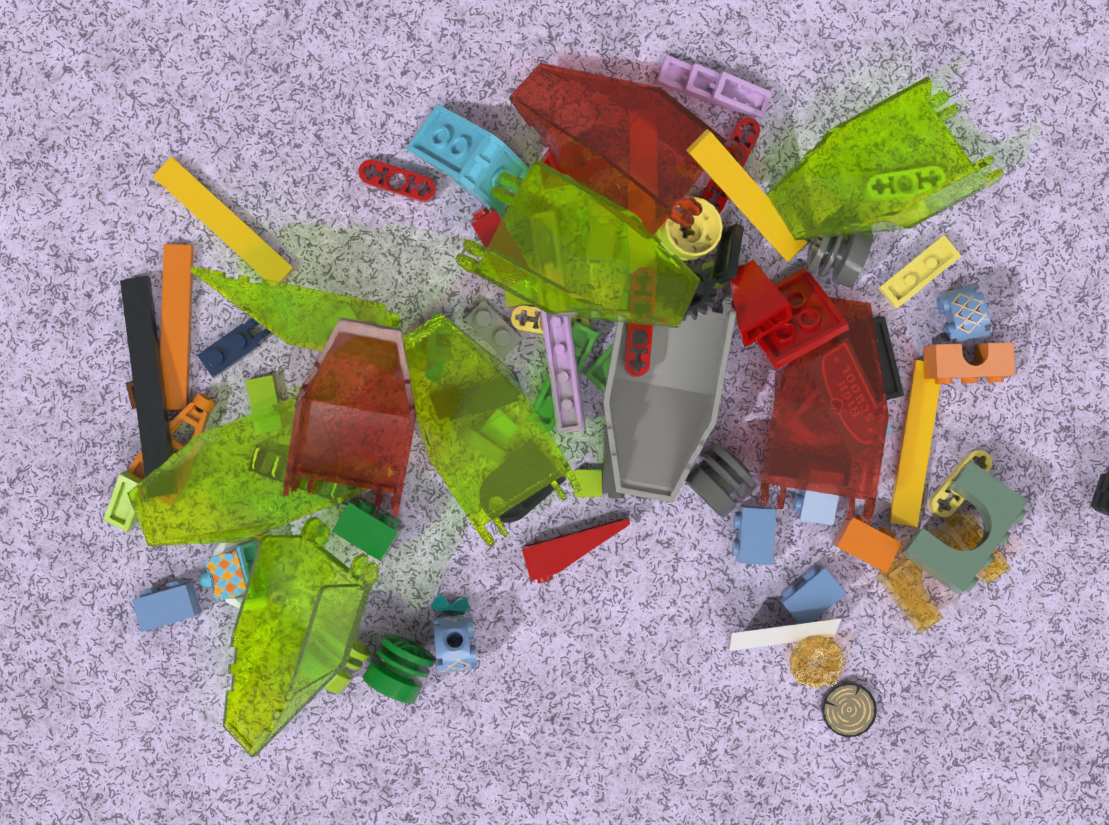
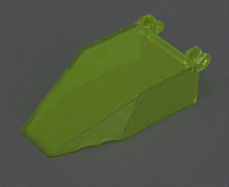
[767,77,1004,240]
[455,160,700,328]
[190,266,412,375]
[394,313,582,547]
[127,389,373,546]
[223,516,380,757]

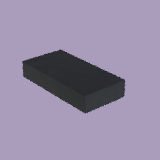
[712,223,744,284]

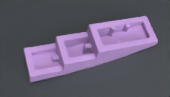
[655,55,773,119]

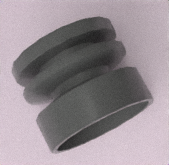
[805,216,873,288]
[685,444,757,518]

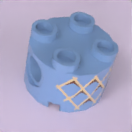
[936,283,991,344]
[433,615,477,674]

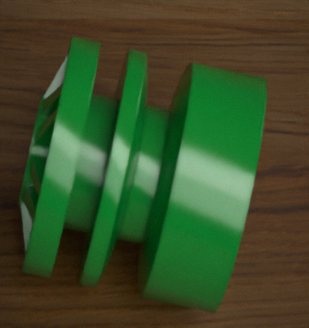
[363,633,436,704]

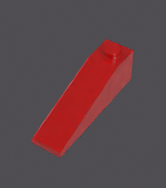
[522,517,630,584]

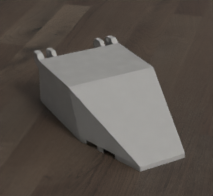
[603,276,736,503]

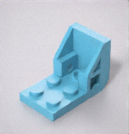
[406,104,531,215]

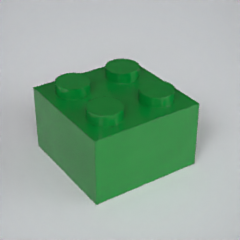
[331,498,404,561]

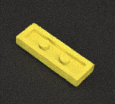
[878,235,961,309]

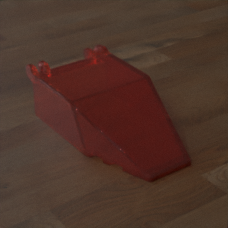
[509,63,743,238]
[758,297,889,523]
[283,317,417,516]

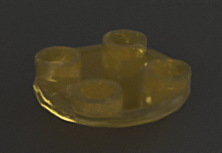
[789,635,844,688]

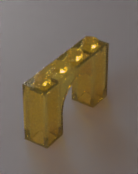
[875,512,1011,634]

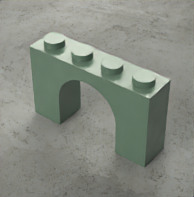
[901,461,1028,594]

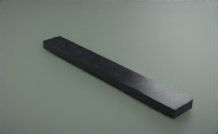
[120,276,178,498]

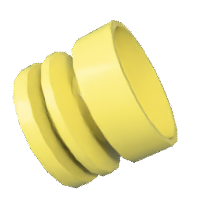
[653,197,723,263]

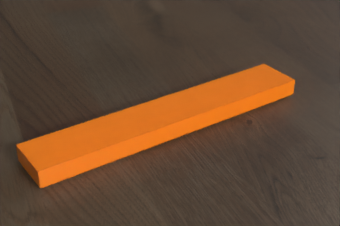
[160,244,194,410]

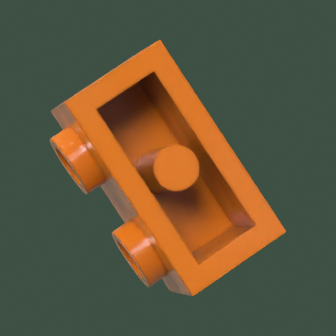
[832,514,902,573]

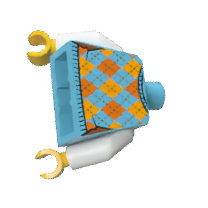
[199,522,284,610]

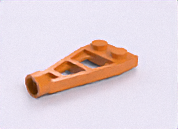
[127,392,217,506]

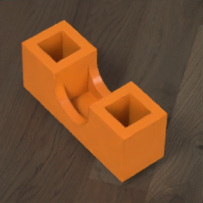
[923,343,1015,384]

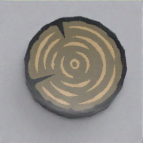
[820,681,877,738]

